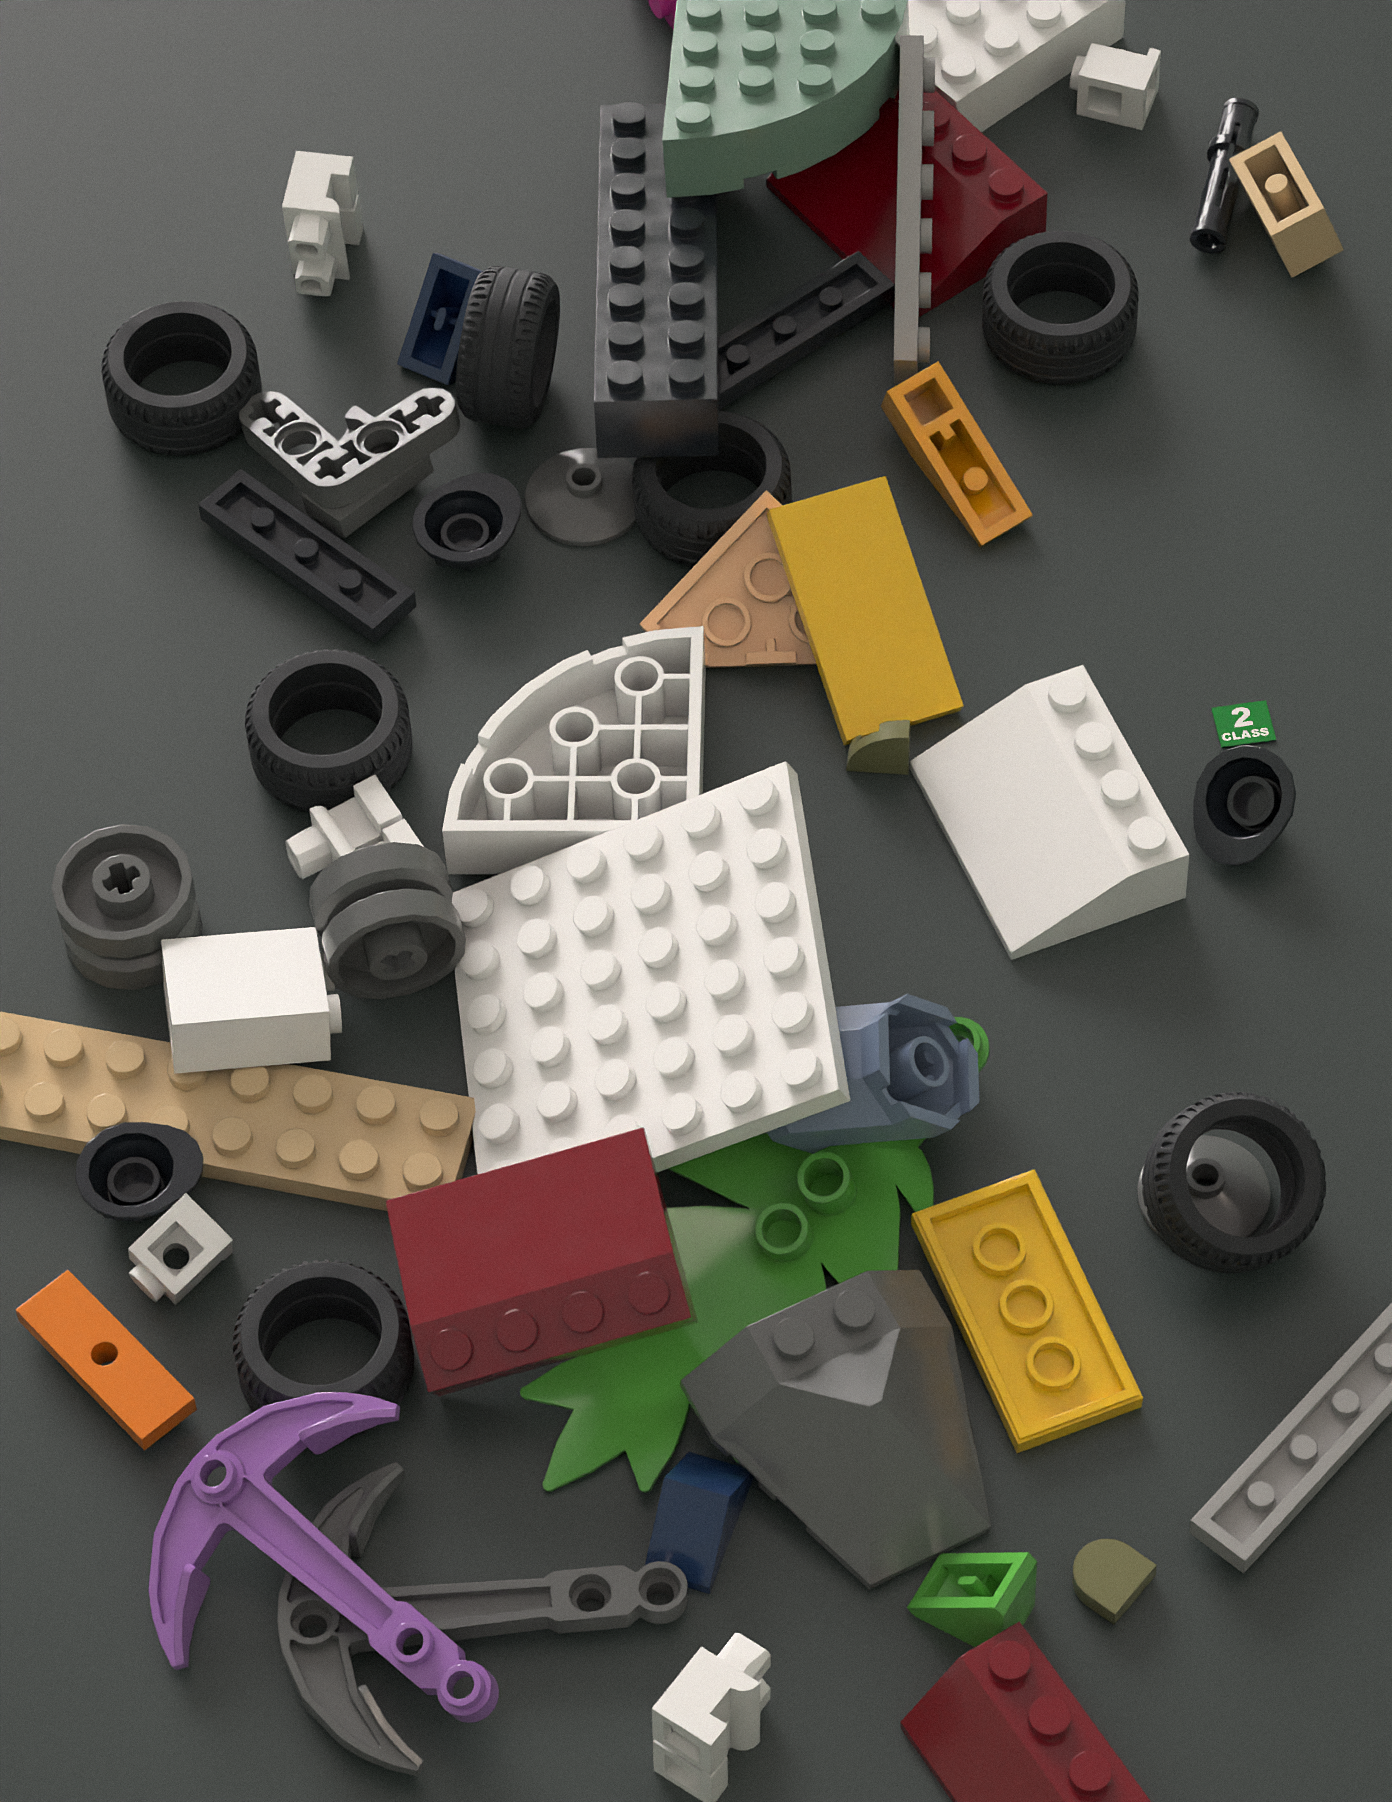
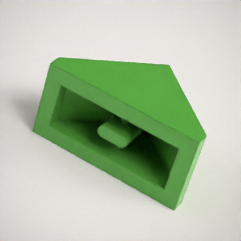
[907,1552,1037,1647]

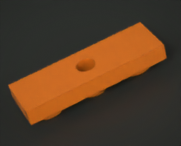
[15,1270,197,1451]

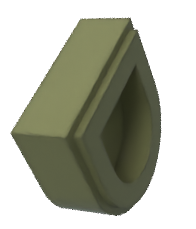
[1072,1539,1157,1625]

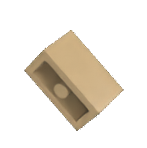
[1229,131,1344,278]

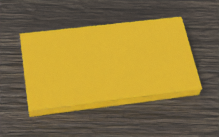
[767,476,964,746]
[911,1169,1143,1453]

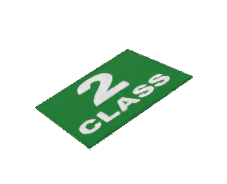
[1211,700,1276,748]

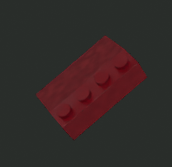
[766,90,1048,317]
[386,1127,698,1396]

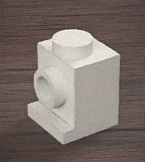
[1070,43,1161,130]
[128,1193,233,1305]

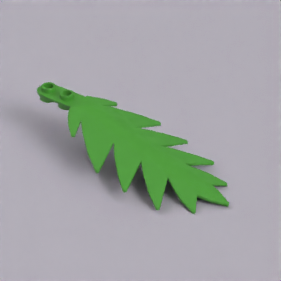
[520,1017,990,1493]

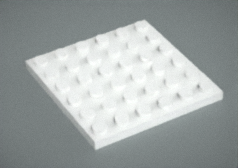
[452,761,850,1174]

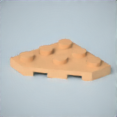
[639,490,817,668]

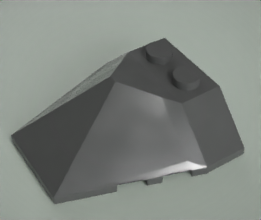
[680,1270,991,1589]

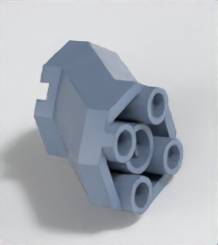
[767,994,979,1154]

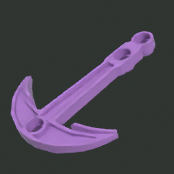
[148,1392,499,1723]

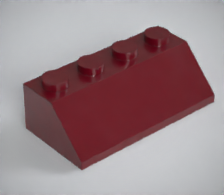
[900,1621,1151,1802]

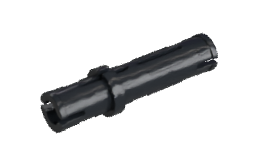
[1190,98,1259,254]

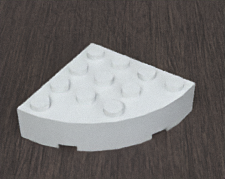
[908,0,1126,132]
[442,626,706,874]

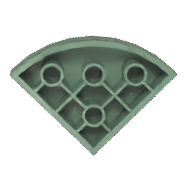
[662,0,909,198]

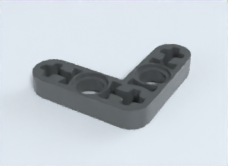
[239,388,460,508]

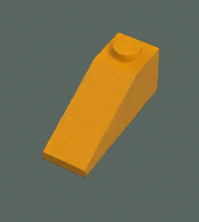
[881,361,1033,547]

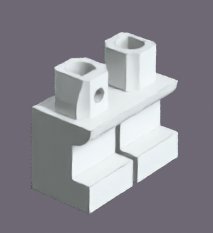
[282,151,364,297]
[285,775,423,879]
[652,1633,771,1802]

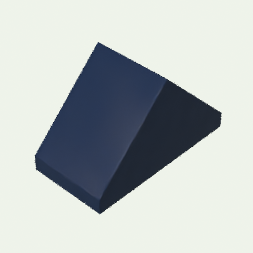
[397,253,483,385]
[645,1452,754,1594]

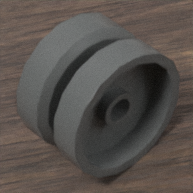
[51,824,203,990]
[309,842,466,999]

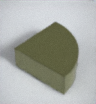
[846,720,910,775]

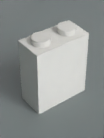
[161,927,342,1074]

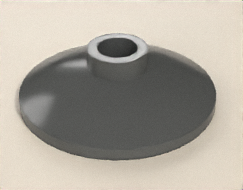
[525,448,637,547]
[1137,1135,1270,1237]

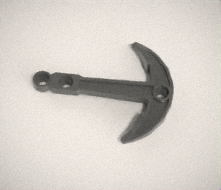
[277,1462,688,1776]

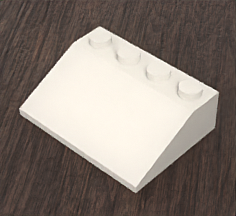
[910,665,1189,960]

